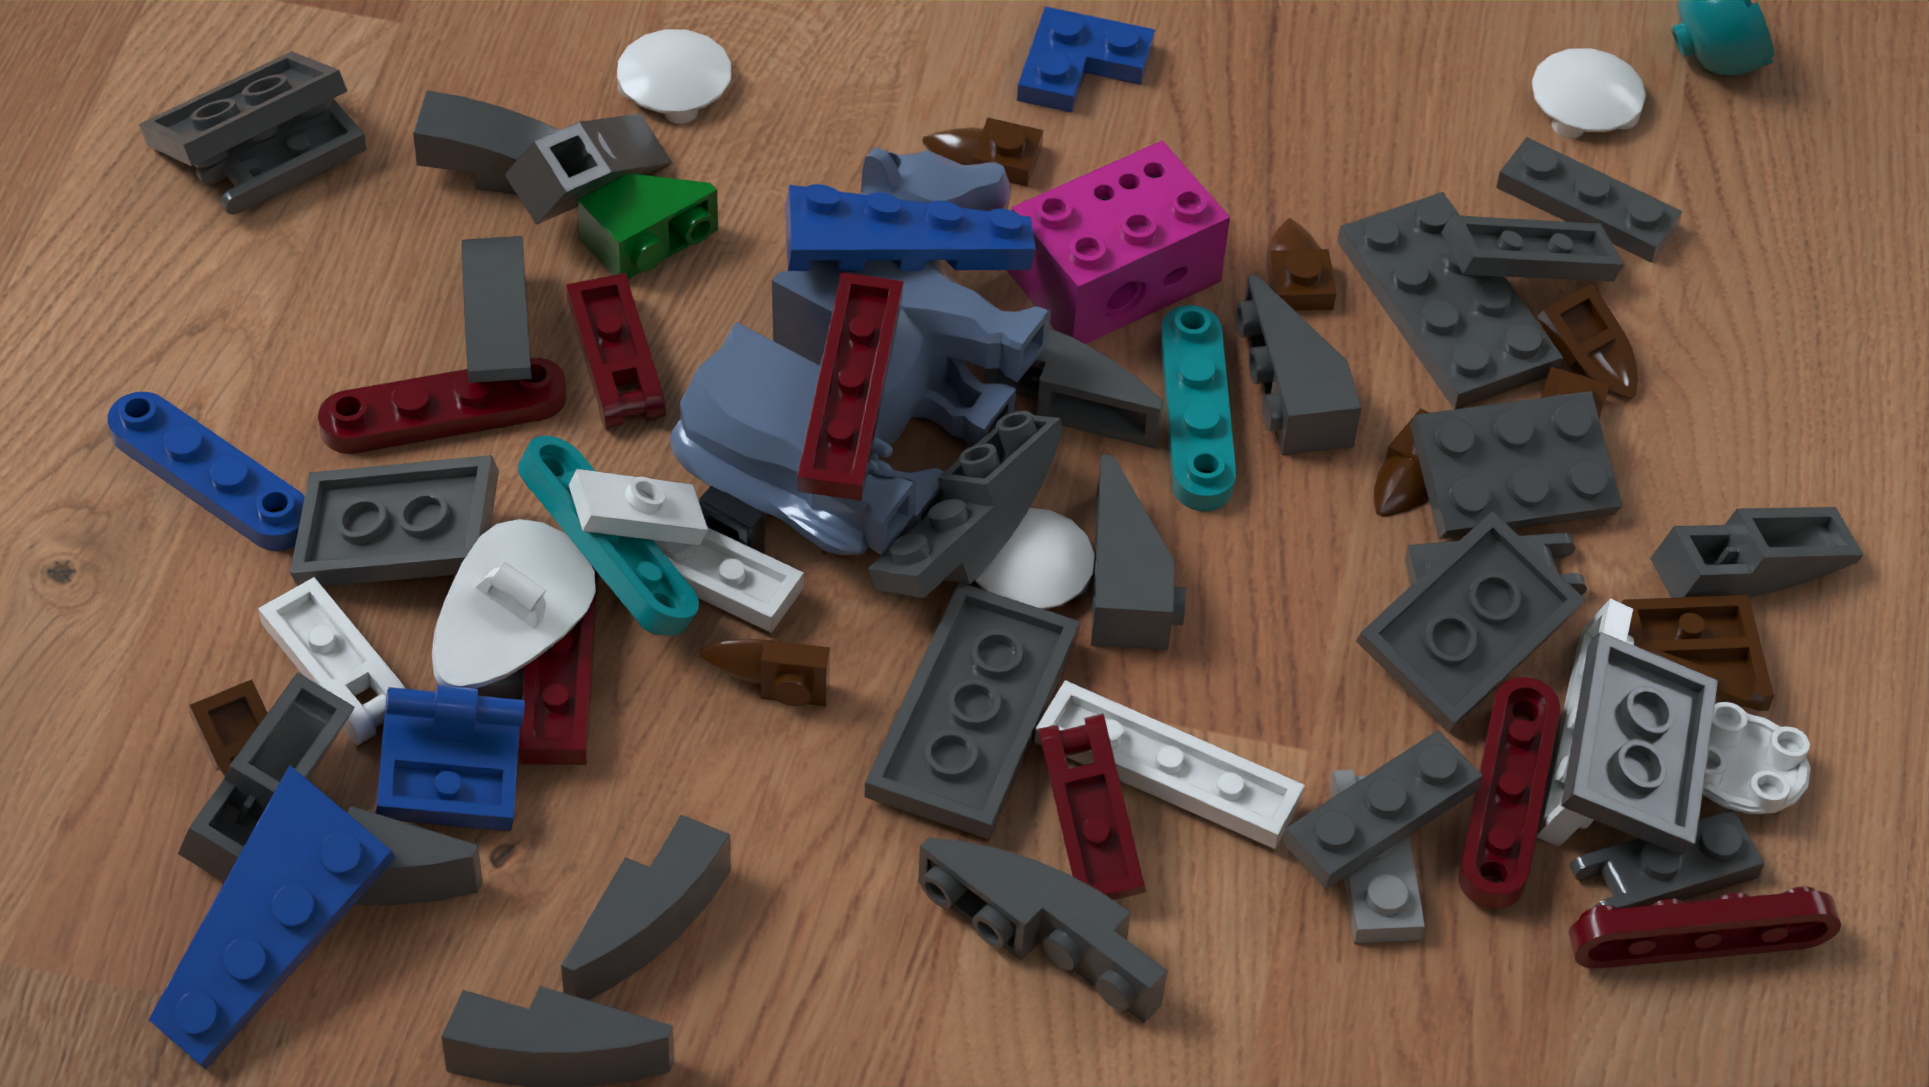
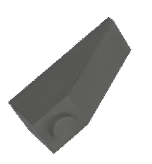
[1091,454,1186,650]

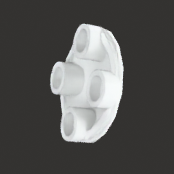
[617,29,731,124]
[1531,48,1646,138]
[974,508,1095,610]
[1702,702,1811,814]

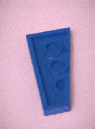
[785,184,1036,271]
[148,765,396,1070]

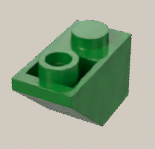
[577,173,718,279]

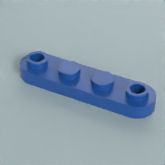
[107,392,305,551]

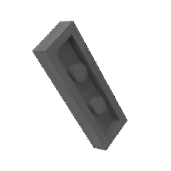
[1496,137,1682,263]
[1441,215,1624,282]
[1282,730,1483,889]

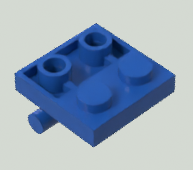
[376,685,525,831]

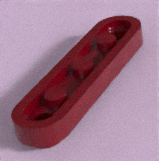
[318,358,567,454]
[1458,677,1560,909]
[1569,886,1841,969]

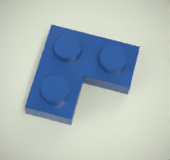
[1017,6,1155,112]

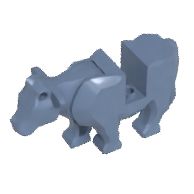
[669,148,1051,555]

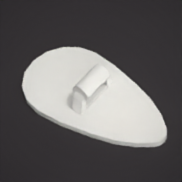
[432,519,596,688]

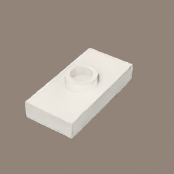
[569,469,708,545]

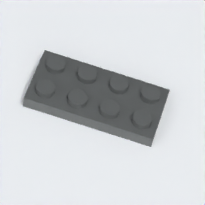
[1338,192,1563,409]
[864,582,1080,839]

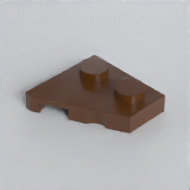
[1622,595,1774,711]

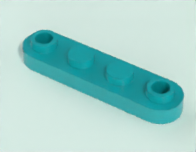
[1160,305,1236,511]
[518,436,699,636]

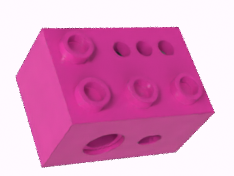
[1007,140,1230,344]

